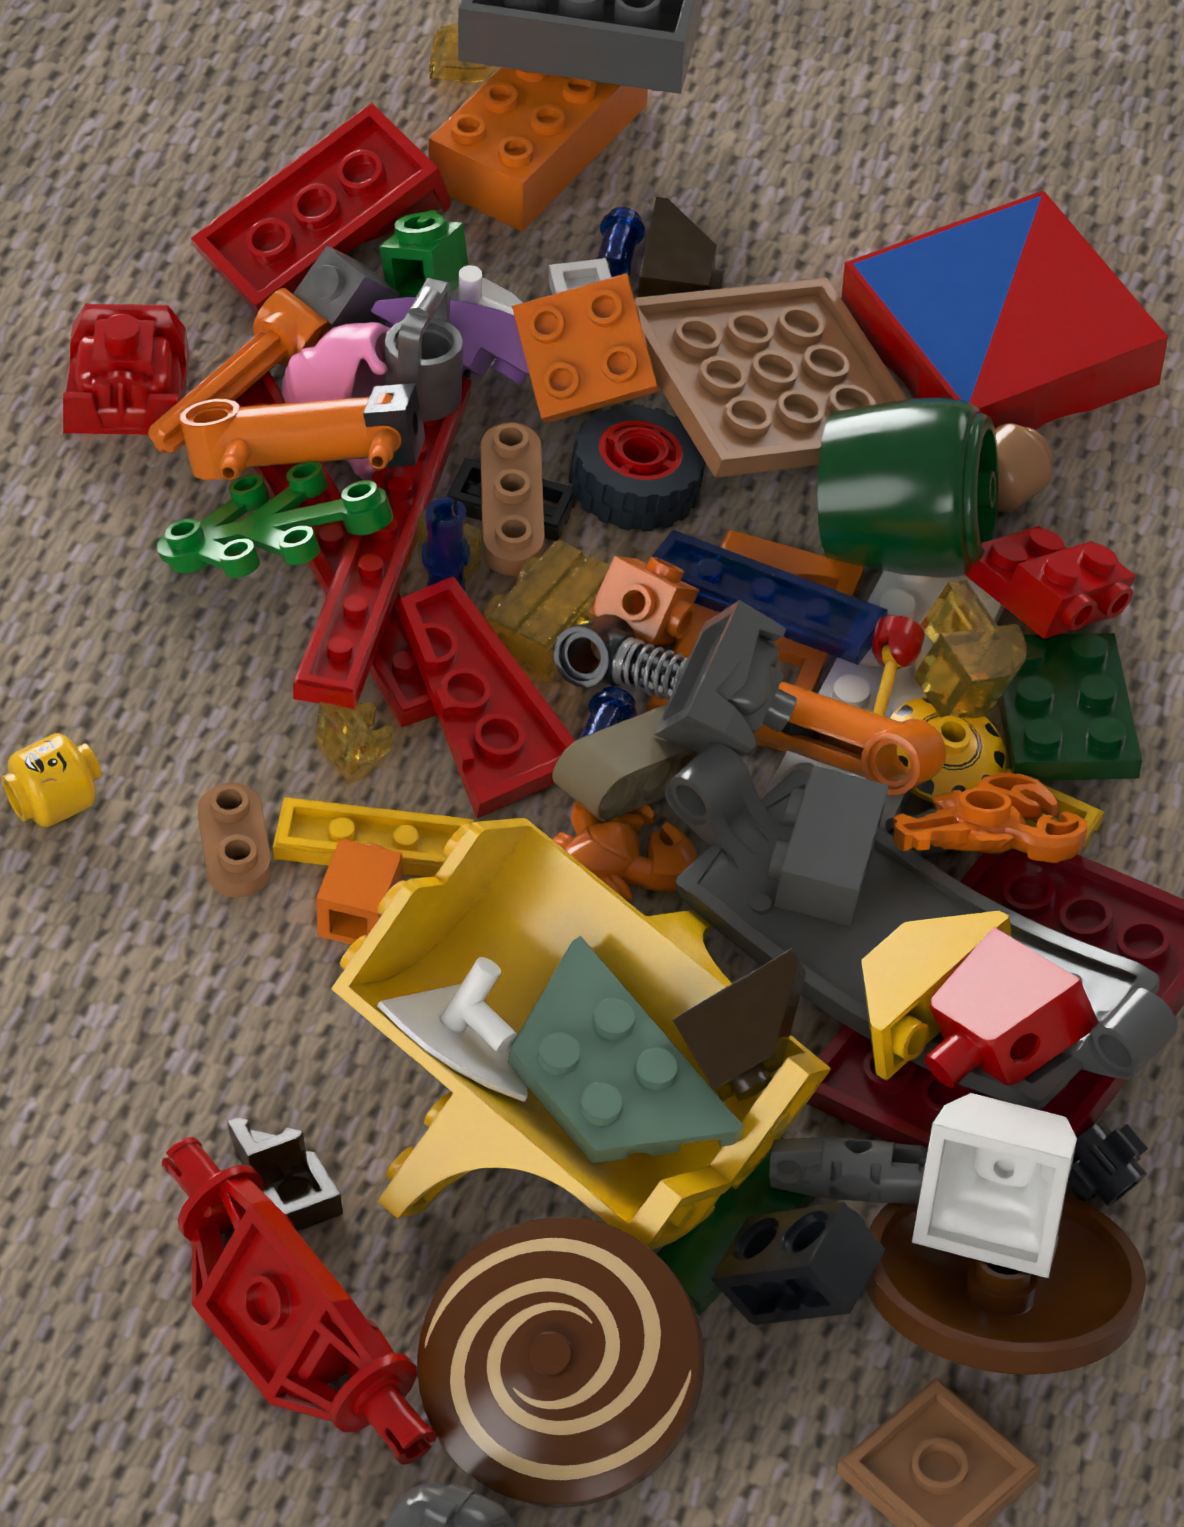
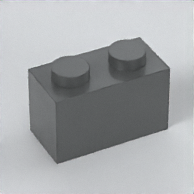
[768,765,889,927]

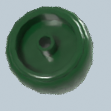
[817,398,999,578]

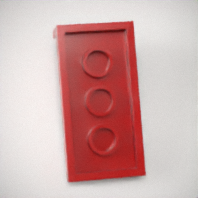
[191,102,451,313]

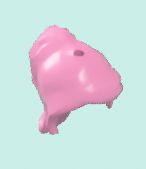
[282,322,390,480]

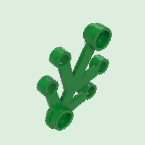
[157,461,393,578]

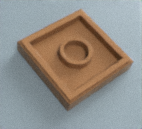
[837,1377,1041,1527]

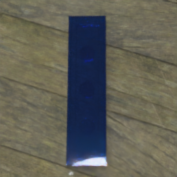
[647,530,888,665]

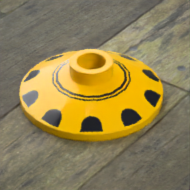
[890,697,1006,803]

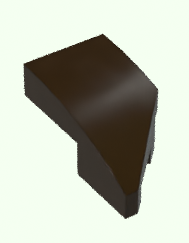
[227,1117,343,1231]

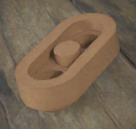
[198,783,271,898]

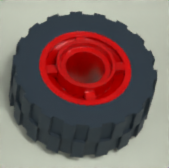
[569,404,706,532]

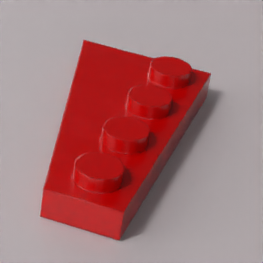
[398,576,575,819]

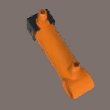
[180,383,426,480]

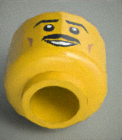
[1,733,102,828]

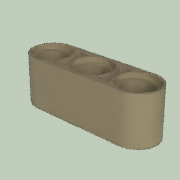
[552,704,700,822]

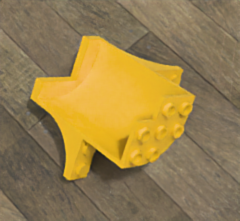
[331,818,831,1250]

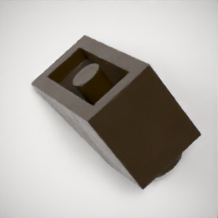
[638,197,725,298]
[672,948,806,1101]

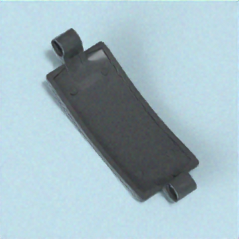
[664,743,1178,1110]

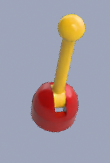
[872,615,925,716]

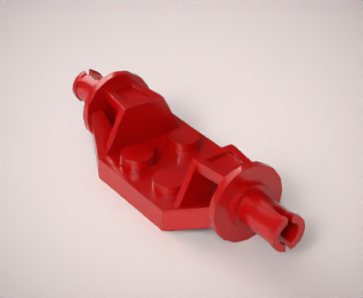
[162,1137,437,1465]

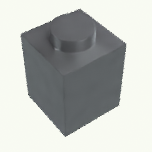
[294,246,400,327]

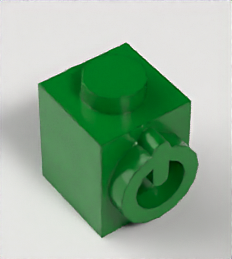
[380,210,469,298]

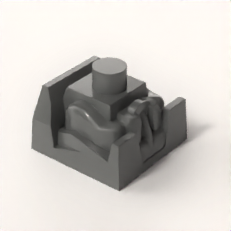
[654,600,797,757]

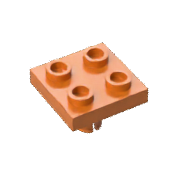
[512,273,659,424]

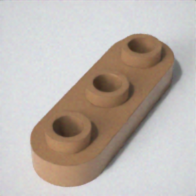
[480,422,545,576]

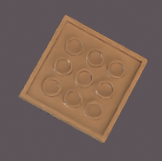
[635,278,907,478]

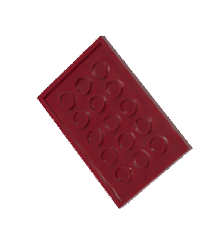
[806,849,1184,1148]

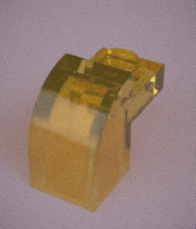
[913,580,1027,720]

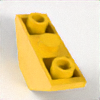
[861,911,1011,1080]

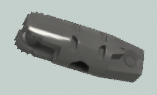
[769,1137,928,1205]

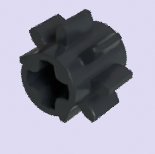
[1067,1121,1148,1206]

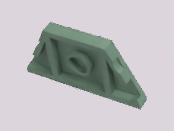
[508,936,744,1164]

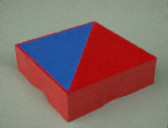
[841,190,1168,430]

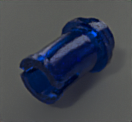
[596,207,645,277]
[579,686,637,739]

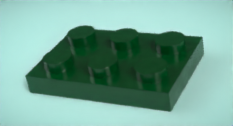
[990,633,1142,781]

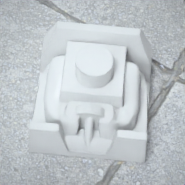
[912,1093,1077,1278]

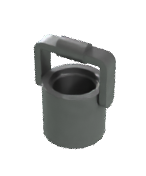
[384,278,463,422]

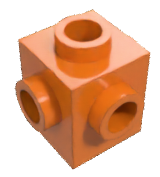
[589,556,699,649]

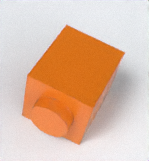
[316,839,403,944]

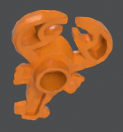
[893,773,1087,863]
[552,800,698,900]

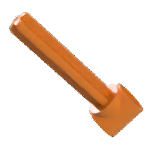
[148,288,332,453]

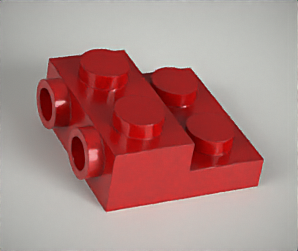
[964,526,1136,639]

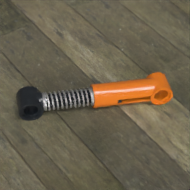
[554,614,946,796]

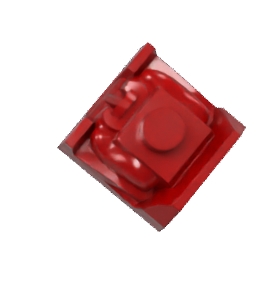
[63,303,189,435]

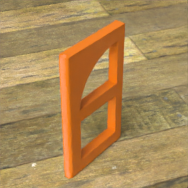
[646,530,864,753]

